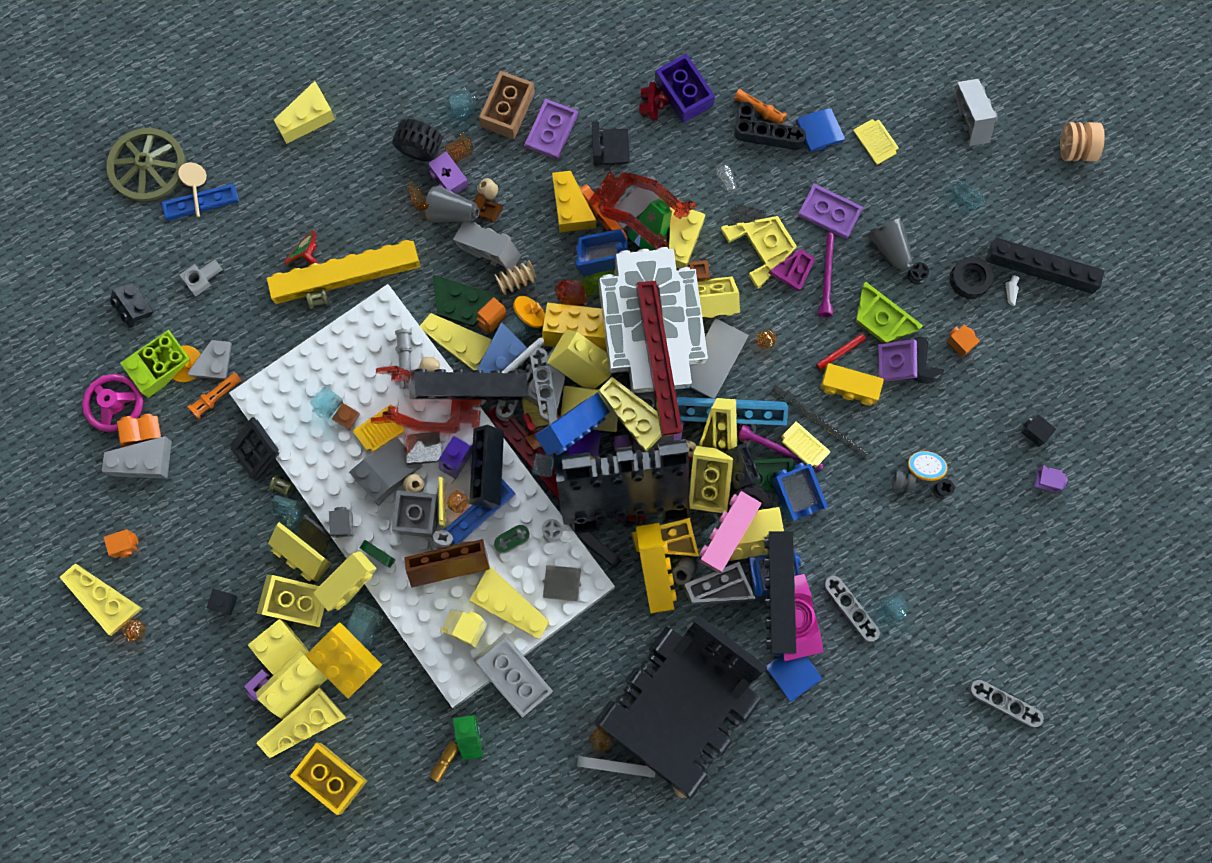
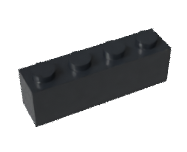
[469,424,504,509]

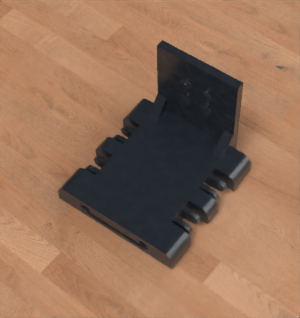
[546,398,690,534]
[593,615,768,800]

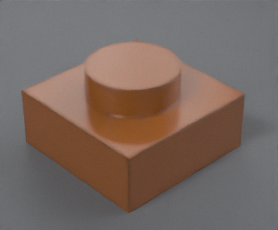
[689,260,710,281]
[332,403,360,430]

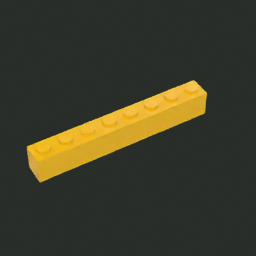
[267,240,421,304]

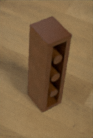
[404,539,490,588]

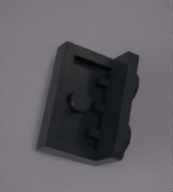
[110,283,153,328]

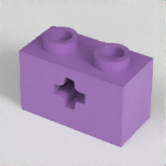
[428,151,469,194]

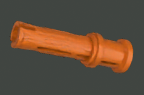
[734,89,787,124]
[187,372,242,419]

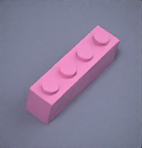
[699,491,762,573]

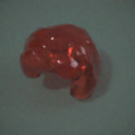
[555,279,587,306]

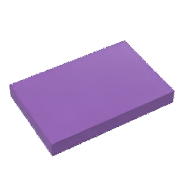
[524,99,579,160]
[797,184,863,240]

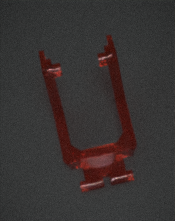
[588,172,696,249]
[370,366,482,433]

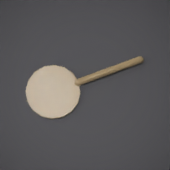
[178,162,207,217]

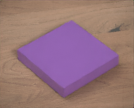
[878,339,917,382]

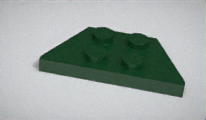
[433,275,502,327]

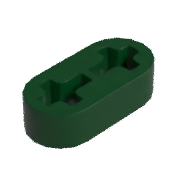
[494,525,530,554]
[359,540,396,568]

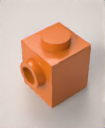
[946,324,980,358]
[104,529,139,558]

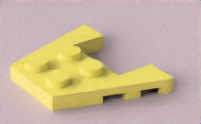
[721,216,797,289]

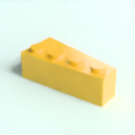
[636,523,677,613]

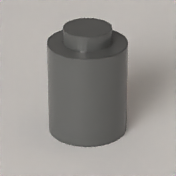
[672,557,697,585]

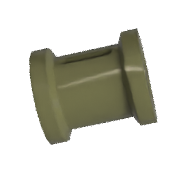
[306,288,329,309]
[269,475,295,498]

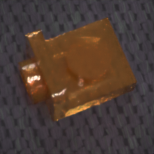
[444,133,473,163]
[407,182,429,211]

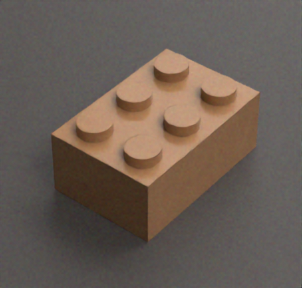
[479,71,535,139]

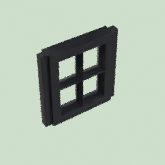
[230,417,280,481]

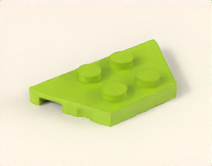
[855,282,923,343]

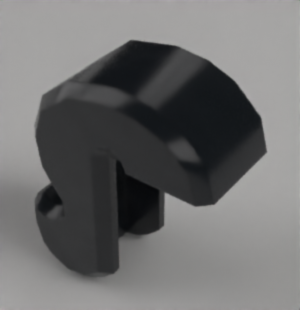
[912,337,944,384]

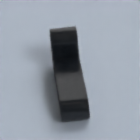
[734,102,806,150]

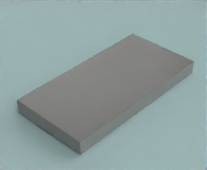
[689,318,749,399]
[473,633,553,718]

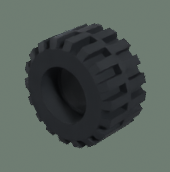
[392,119,443,162]

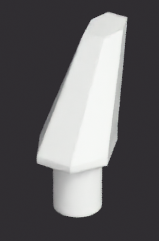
[1005,275,1019,306]

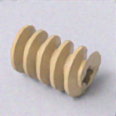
[494,260,536,295]

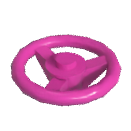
[82,373,143,432]

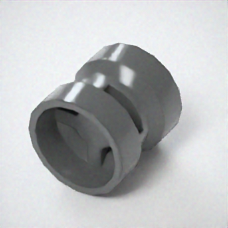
[892,470,916,493]

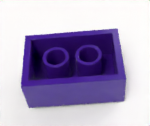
[654,54,715,123]

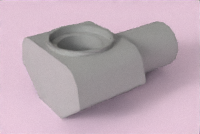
[179,259,223,296]

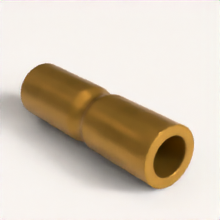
[429,741,459,783]

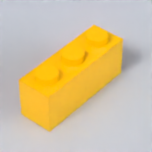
[820,363,884,406]

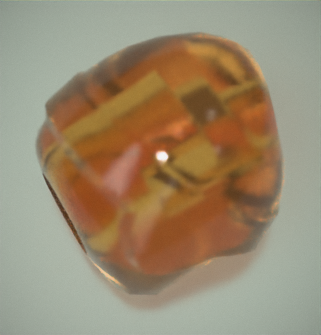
[756,329,777,349]
[447,490,469,513]
[123,620,146,641]
[589,728,611,752]

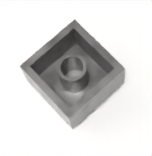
[392,491,439,537]

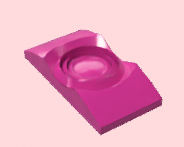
[767,574,823,661]

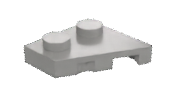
[188,340,232,380]

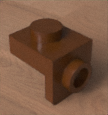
[473,193,503,223]

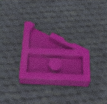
[768,249,815,291]

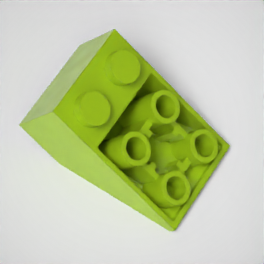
[120,330,190,398]

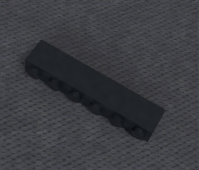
[986,237,1105,294]
[409,369,528,401]
[764,531,796,655]

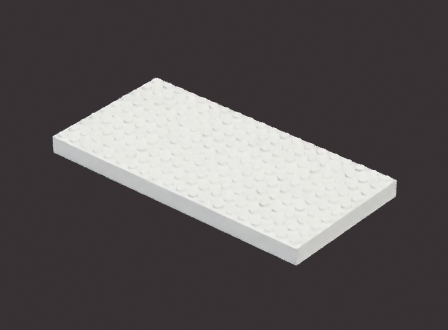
[229,284,615,709]

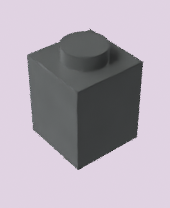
[329,507,353,538]

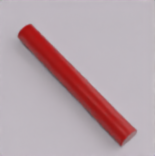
[816,334,866,370]

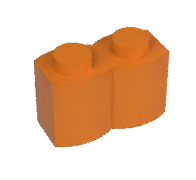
[476,297,507,334]
[117,414,161,447]

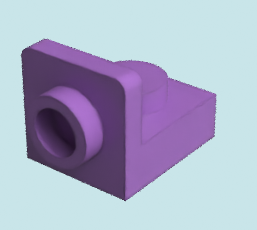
[244,669,272,701]

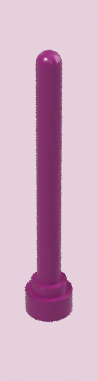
[818,232,834,318]
[737,424,823,470]

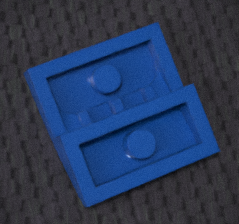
[796,108,845,152]
[766,655,822,703]

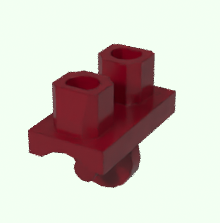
[639,82,669,120]

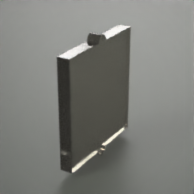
[730,204,766,237]
[404,432,443,465]
[297,514,331,556]
[542,565,581,602]

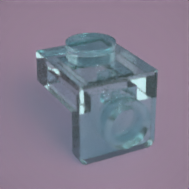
[272,495,300,527]
[701,512,722,542]

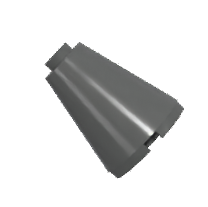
[425,186,479,223]
[868,217,912,271]

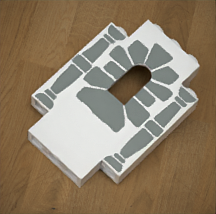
[598,247,708,393]

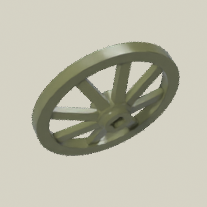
[107,128,186,202]

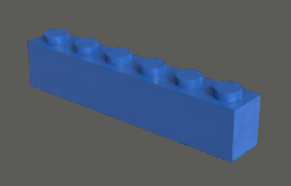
[535,393,610,456]

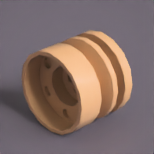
[1060,122,1105,161]

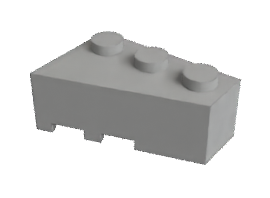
[955,79,997,146]
[610,176,673,231]
[453,222,521,271]
[525,346,567,415]
[102,436,172,479]
[683,562,755,605]

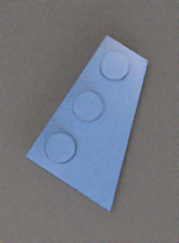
[477,322,527,373]

